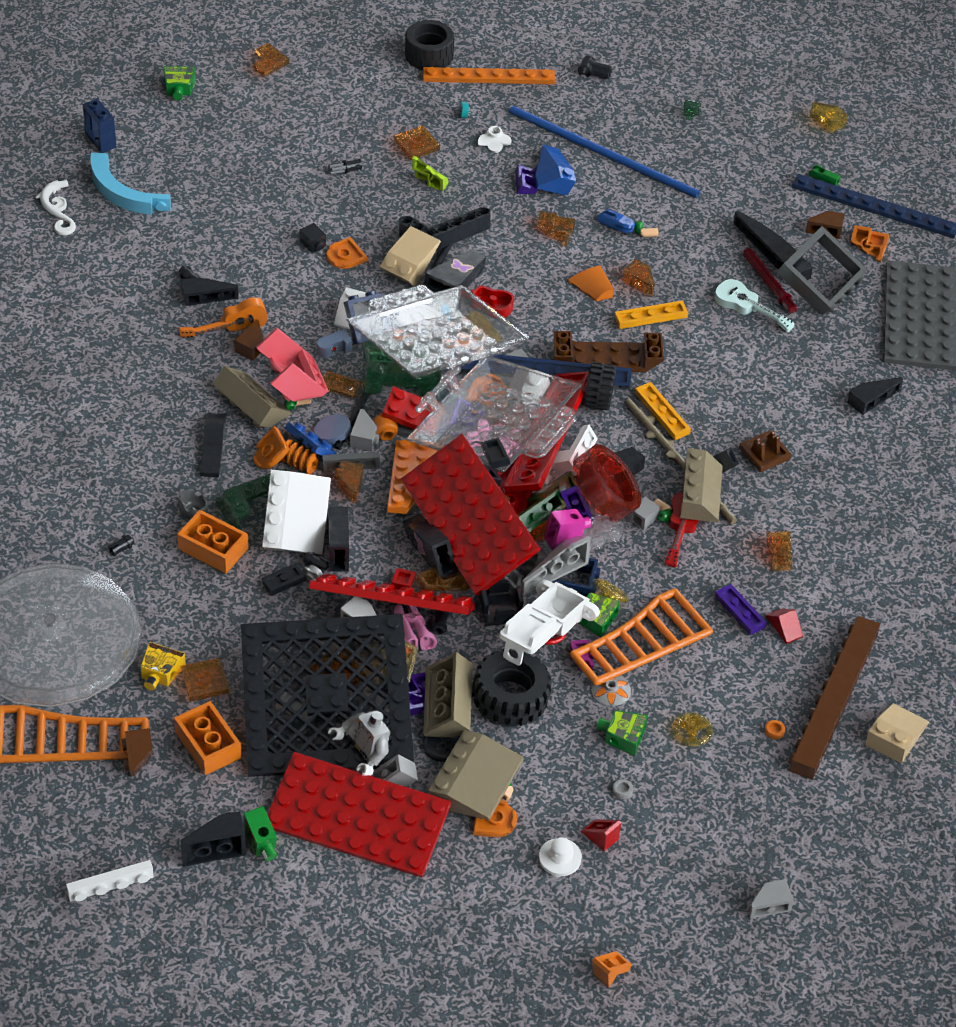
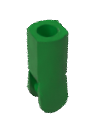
[809,165,841,185]

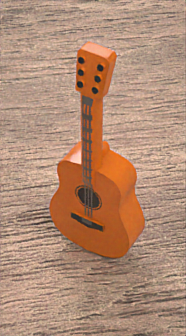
[178,297,268,338]

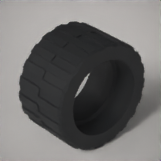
[405,20,455,70]

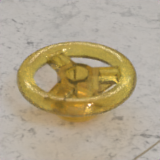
[595,578,629,603]
[672,713,713,746]

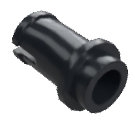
[179,265,199,279]
[108,535,134,557]
[303,552,329,573]
[432,610,449,635]

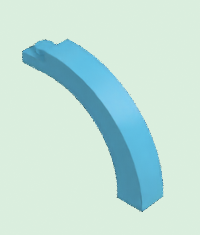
[90,153,171,215]

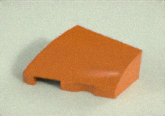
[851,225,889,262]
[568,265,614,301]

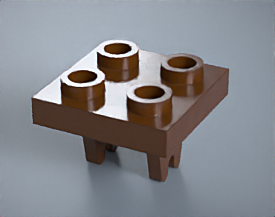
[739,430,792,473]

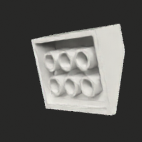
[262,470,331,555]

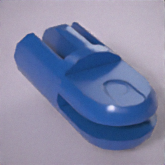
[597,208,635,233]

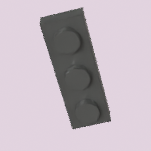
[322,451,380,472]

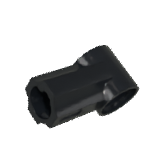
[577,56,612,79]

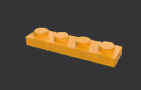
[614,300,688,329]
[635,382,691,440]

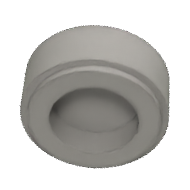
[612,779,633,799]

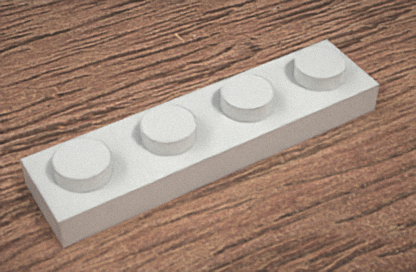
[66,860,154,902]

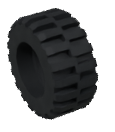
[472,649,552,727]

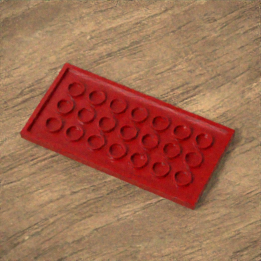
[401,434,541,596]
[309,573,476,615]
[267,752,451,878]

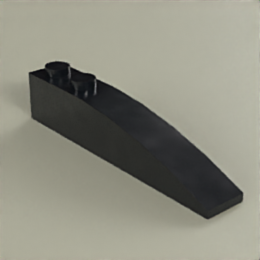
[733,211,813,280]

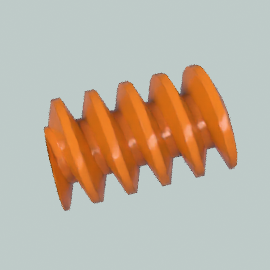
[281,439,319,475]

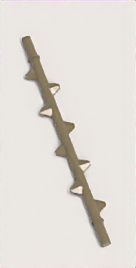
[625,398,737,524]

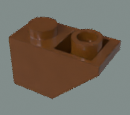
[234,319,263,361]
[121,728,153,777]

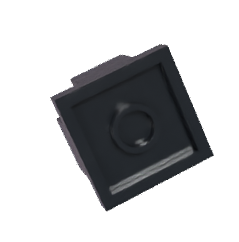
[479,579,524,626]

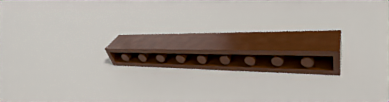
[788,616,881,780]

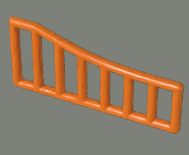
[570,588,713,686]
[0,705,149,763]

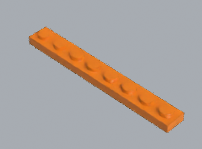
[423,67,555,84]

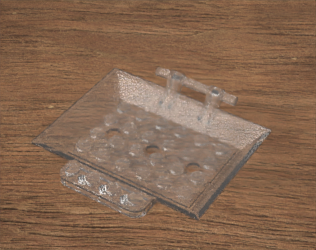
[346,285,529,378]
[406,355,582,472]

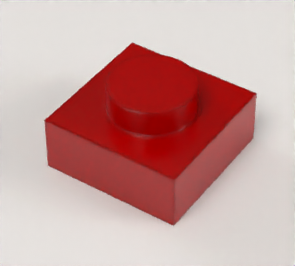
[391,568,416,589]

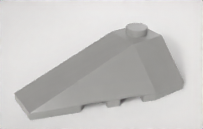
[522,536,591,596]

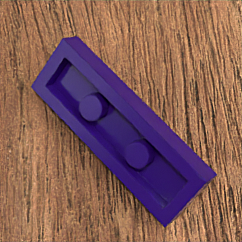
[715,584,767,635]

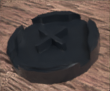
[423,736,460,762]

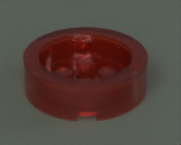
[573,444,642,522]

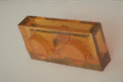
[323,370,361,398]

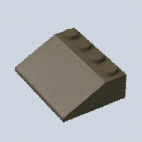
[428,730,524,821]

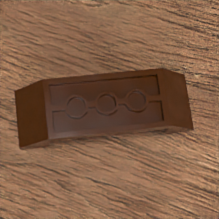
[553,331,664,373]

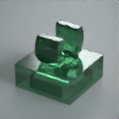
[683,100,701,121]

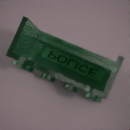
[362,340,442,399]
[215,469,292,530]

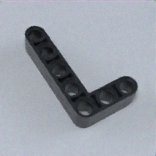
[399,207,491,250]

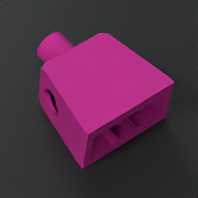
[544,509,591,550]

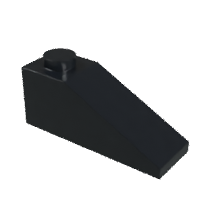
[181,277,239,306]
[847,377,903,415]

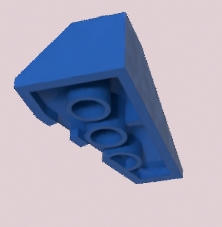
[534,145,576,195]

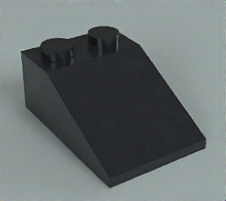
[180,811,246,867]

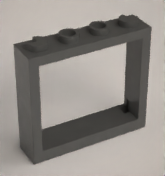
[776,226,868,315]

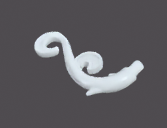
[36,180,76,235]

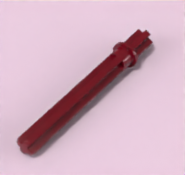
[743,248,797,314]

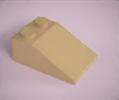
[380,226,441,287]
[865,703,929,764]

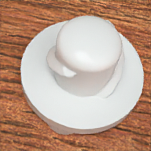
[539,837,582,877]

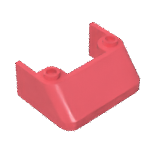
[256,327,328,402]

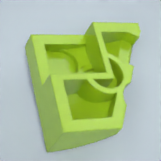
[412,156,449,191]

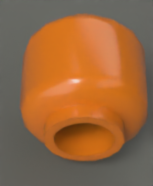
[373,414,398,441]

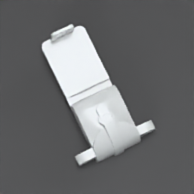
[499,579,600,666]

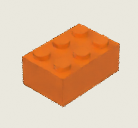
[177,510,248,574]
[174,701,241,776]

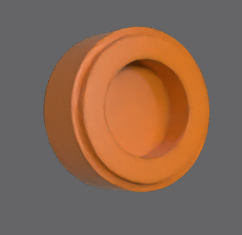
[764,720,785,740]

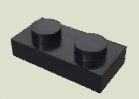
[262,563,306,596]

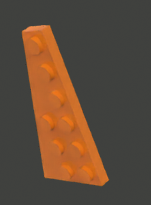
[387,440,447,514]

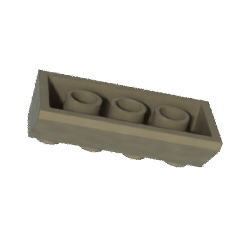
[213,366,292,428]
[680,448,723,523]
[423,652,473,738]

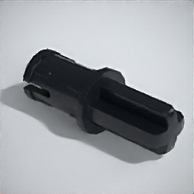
[328,158,362,175]

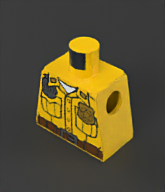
[141,642,186,691]

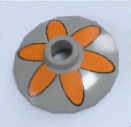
[591,676,631,706]

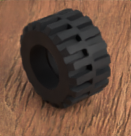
[584,362,616,411]

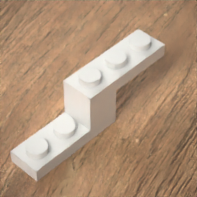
[532,425,597,495]

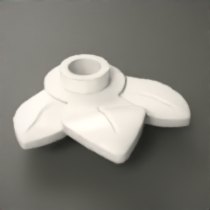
[478,126,511,153]

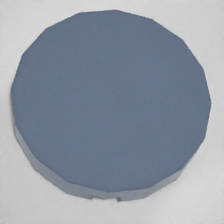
[314,414,352,444]

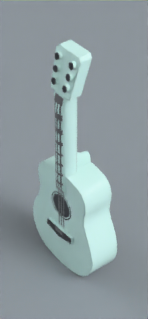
[715,279,794,332]

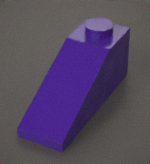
[560,485,594,523]

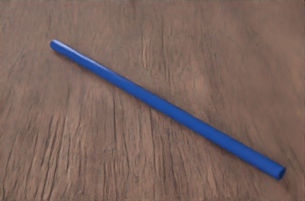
[509,106,700,198]

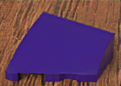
[516,165,538,194]
[387,672,426,716]

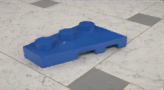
[284,422,337,455]

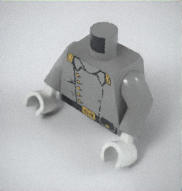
[328,711,390,776]

